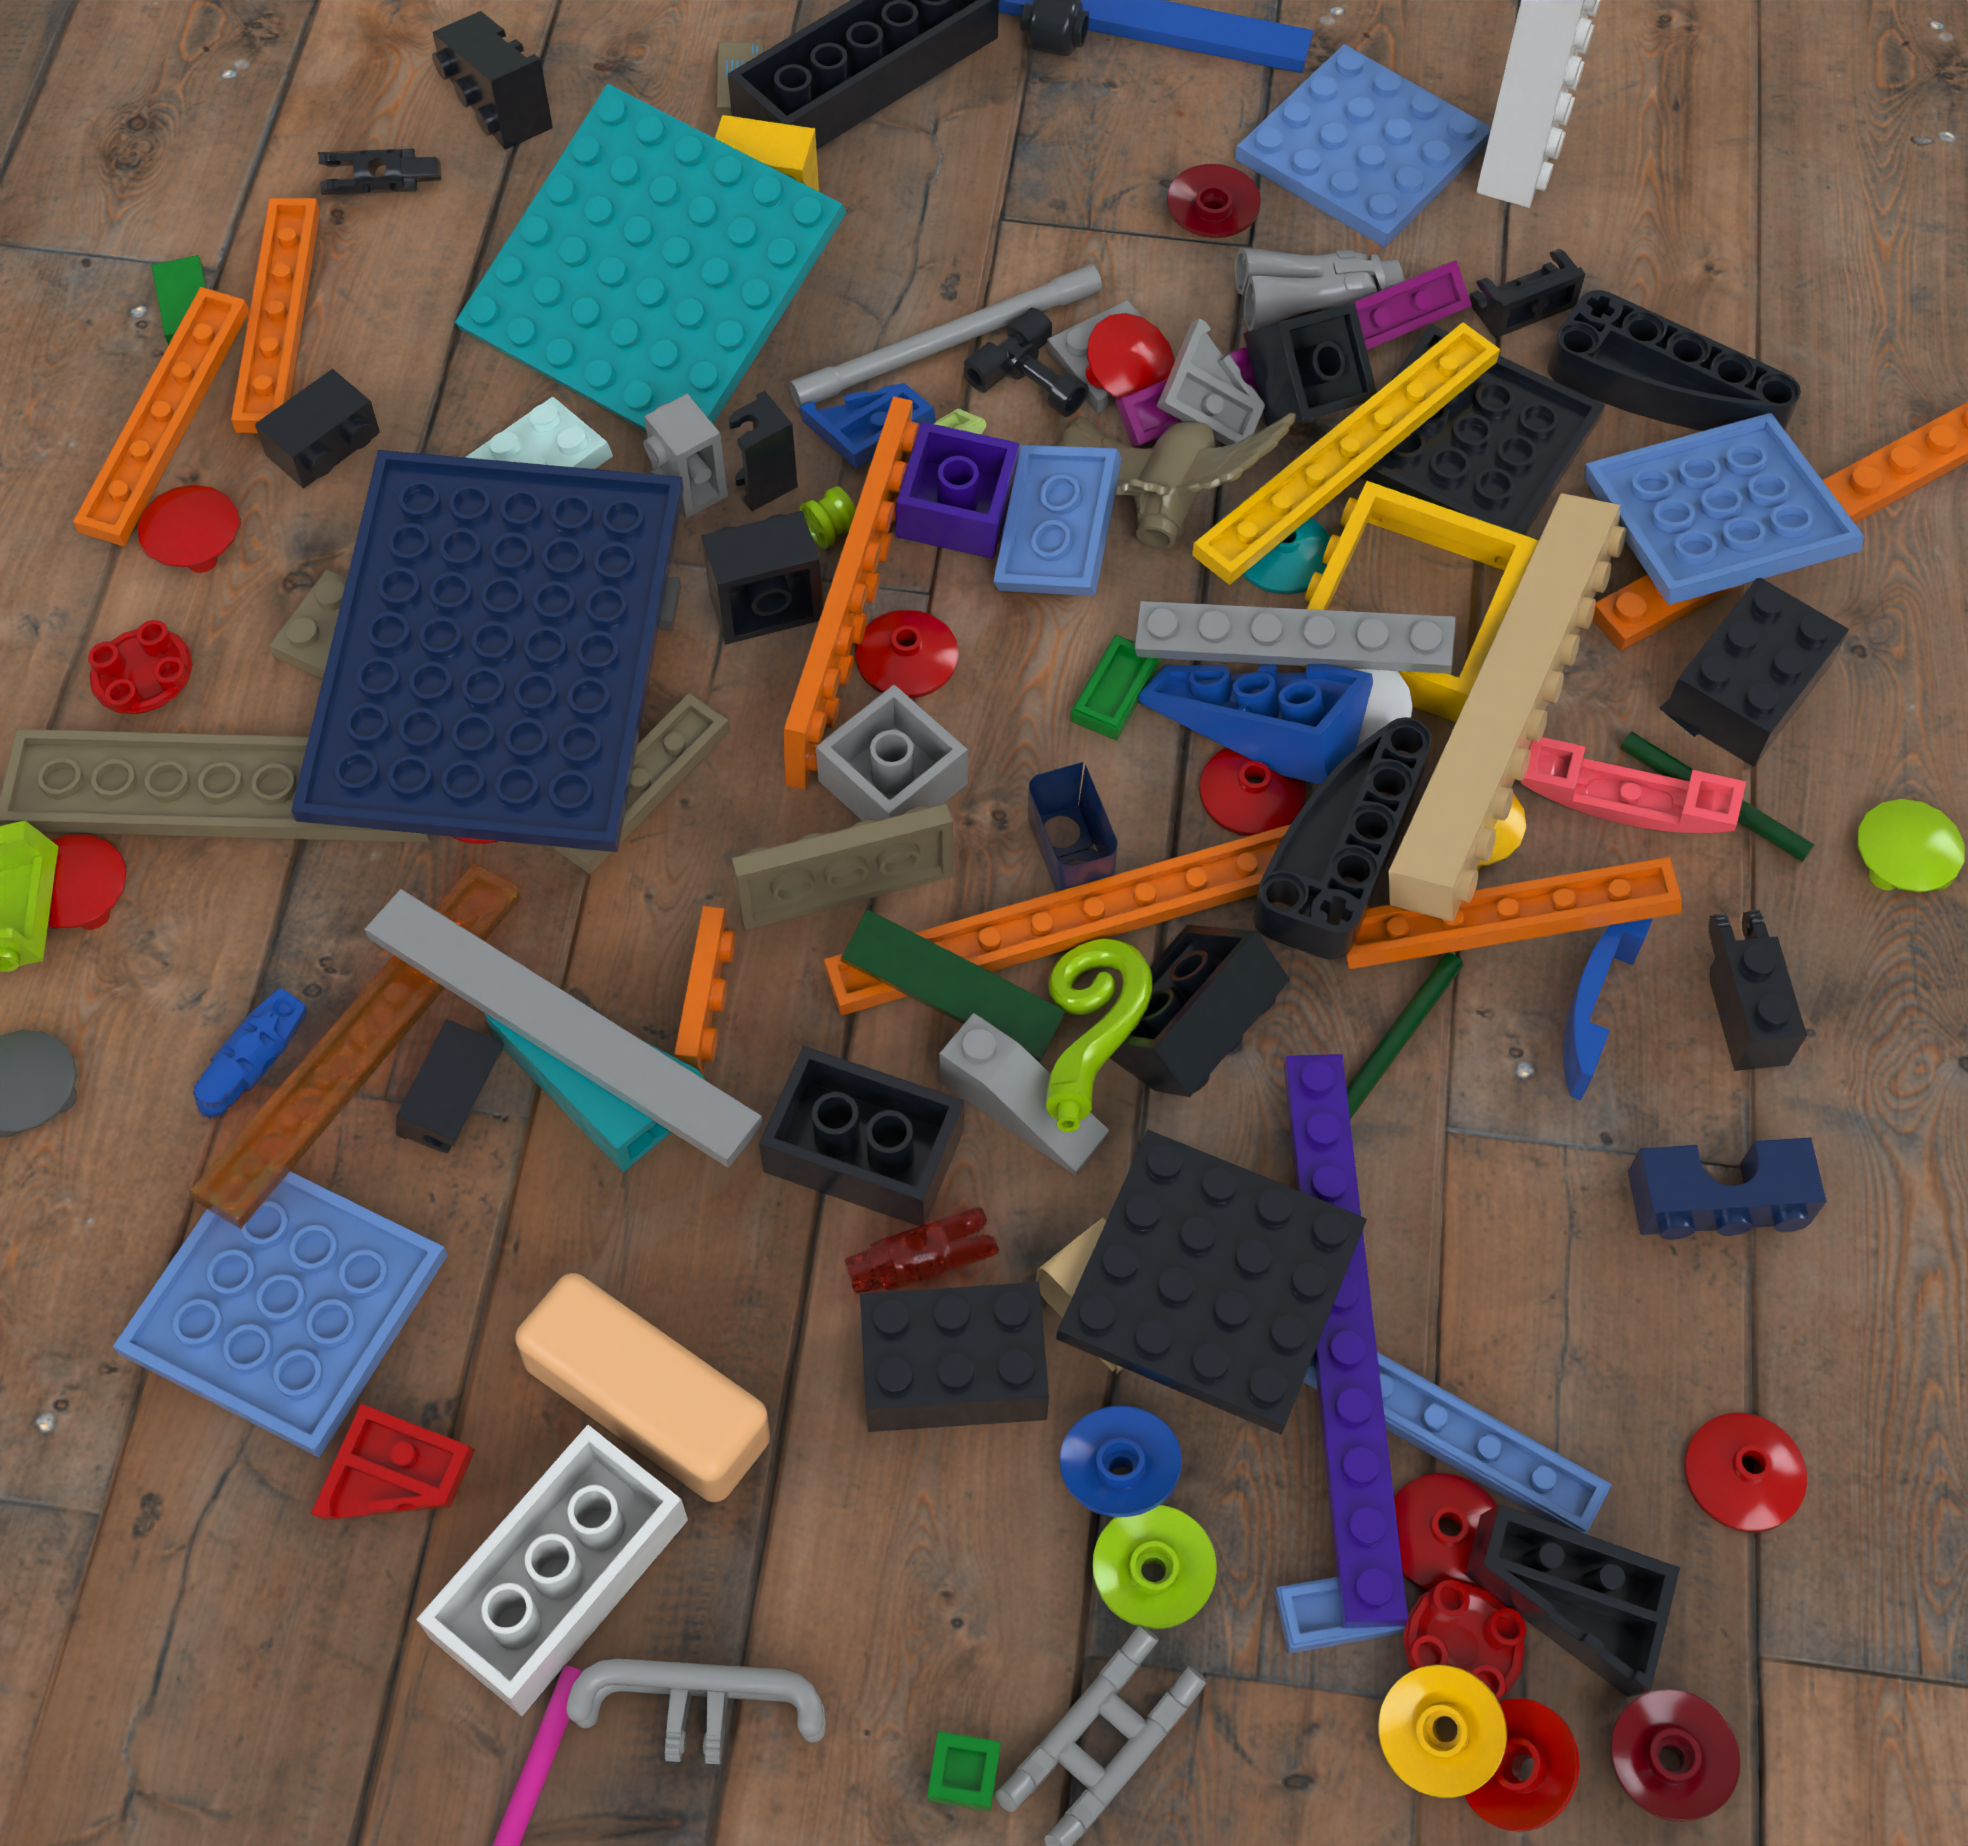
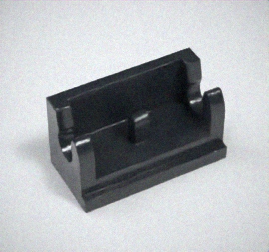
[1469,249,1586,339]
[729,391,798,512]
[396,1019,504,1153]

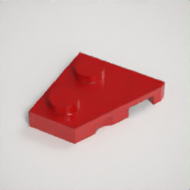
[311,1403,475,1520]

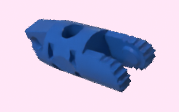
[192,988,307,1120]

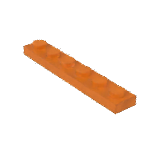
[231,198,320,433]
[73,287,249,547]
[1346,857,1682,969]

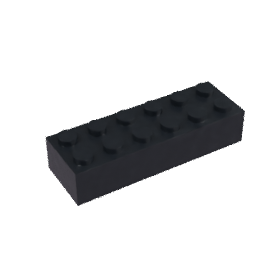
[728,0,999,150]

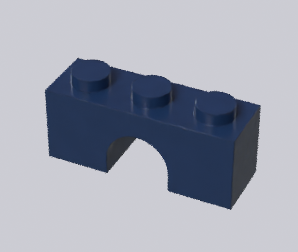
[1628,1137,1827,1240]

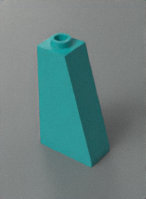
[485,1014,705,1172]

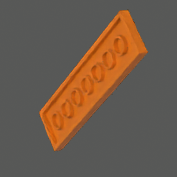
[784,396,919,790]

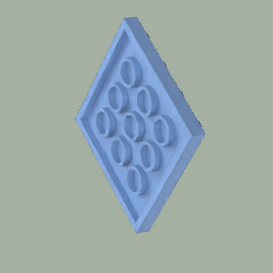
[1235,44,1491,248]
[1584,413,1864,605]
[113,1150,448,1458]

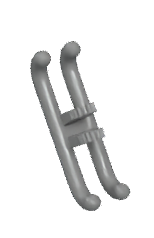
[566,1659,826,1764]

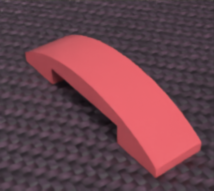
[1521,737,1747,833]

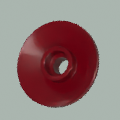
[1167,164,1261,238]
[1610,1689,1740,1822]

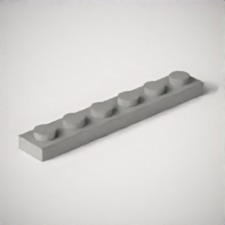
[1135,601,1456,674]

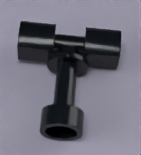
[964,308,1089,417]

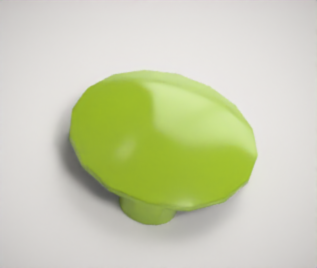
[1857,799,1965,893]

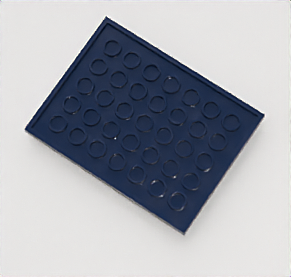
[291,450,684,852]

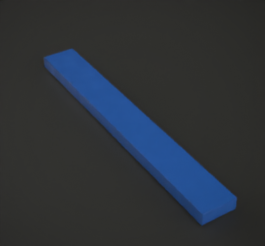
[999,0,1314,73]

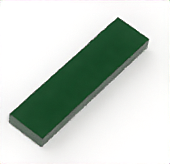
[840,909,1065,1062]

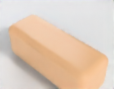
[515,1273,770,1502]

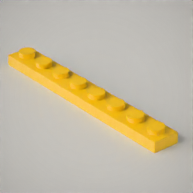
[1192,322,1500,585]

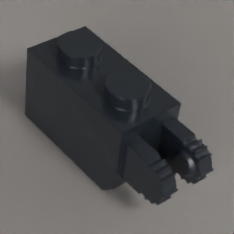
[1708,910,1807,1071]

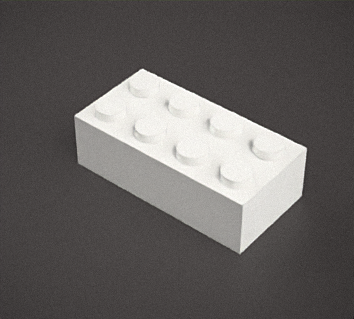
[416,1425,688,1716]

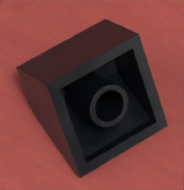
[1243,302,1377,427]

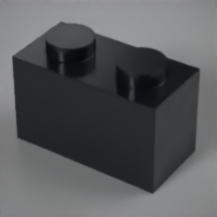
[255,369,380,489]

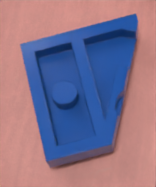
[800,383,936,469]

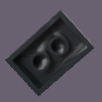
[1664,578,1849,767]
[759,1046,964,1228]
[860,1282,1049,1432]

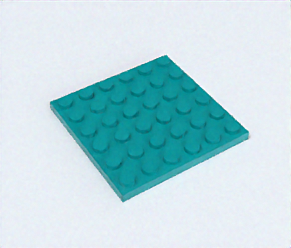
[454,83,847,433]

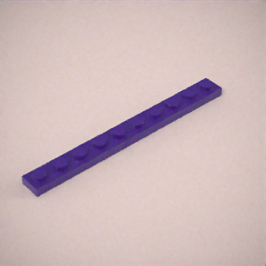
[1284,1054,1408,1628]

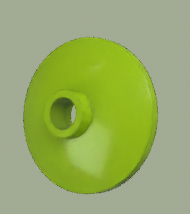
[1092,1505,1217,1629]

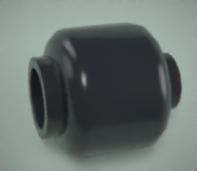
[1020,0,1090,56]

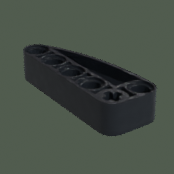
[1548,290,1801,431]
[1253,717,1432,960]

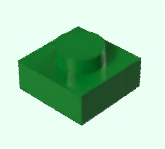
[927,1731,1001,1812]

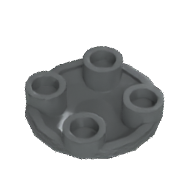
[0,1030,77,1138]

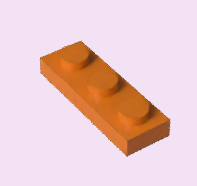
[674,906,736,1075]

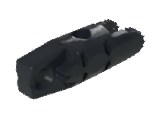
[318,148,442,195]

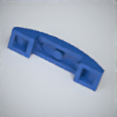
[1563,918,1653,1100]

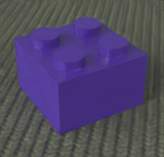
[896,421,1019,559]

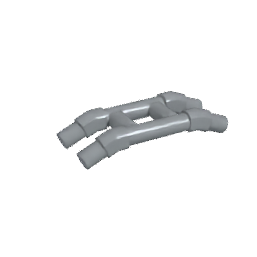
[995,1624,1208,1846]

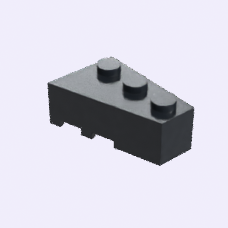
[432,11,553,150]
[1465,1504,1680,1697]

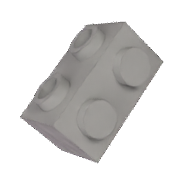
[643,394,728,519]

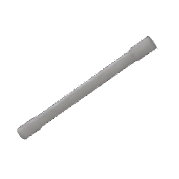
[789,264,1102,409]

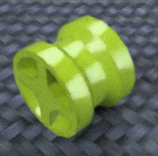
[800,486,856,549]

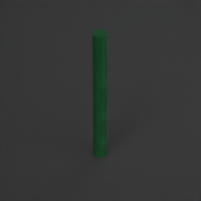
[1620,731,1815,862]
[1346,953,1463,1120]

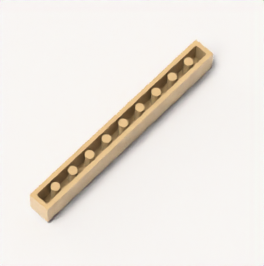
[1388,493,1626,922]

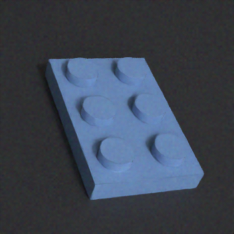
[993,445,1122,596]

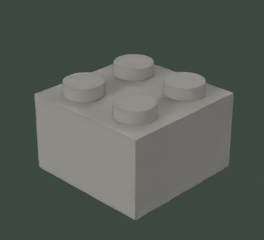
[815,685,968,821]

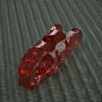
[845,1207,999,1294]

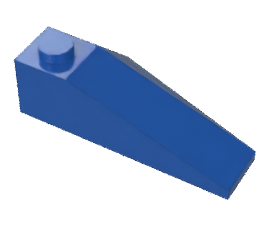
[1138,664,1373,785]

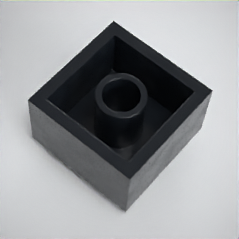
[701,511,823,645]

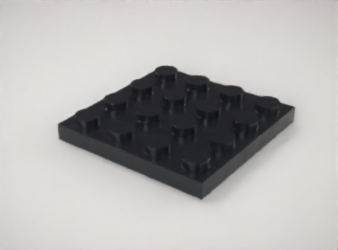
[1360,324,1605,535]
[1056,1129,1367,1435]

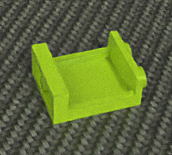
[0,820,58,972]

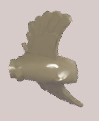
[1058,413,1296,549]

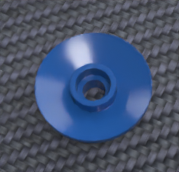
[1060,1406,1182,1517]

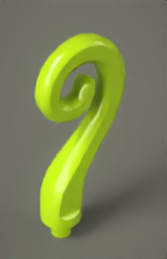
[1046,938,1152,1132]

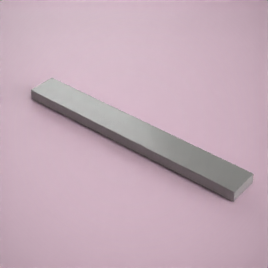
[365,889,763,1168]

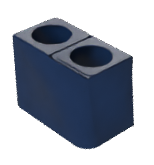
[1028,762,1118,892]

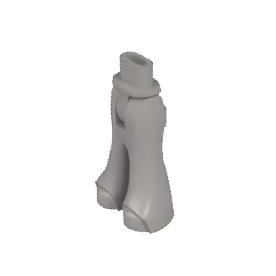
[1234,247,1404,331]

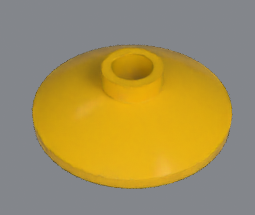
[1378,1665,1507,1798]

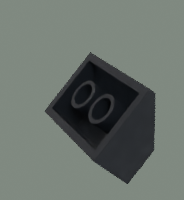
[1109,925,1290,1097]

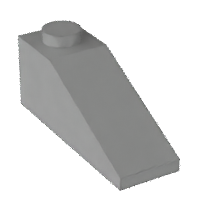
[939,1013,1109,1176]

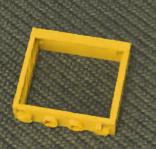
[1302,481,1539,722]

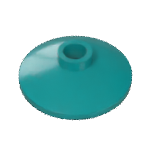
[1242,518,1330,594]

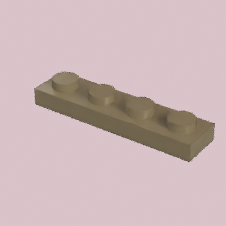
[550,693,730,875]

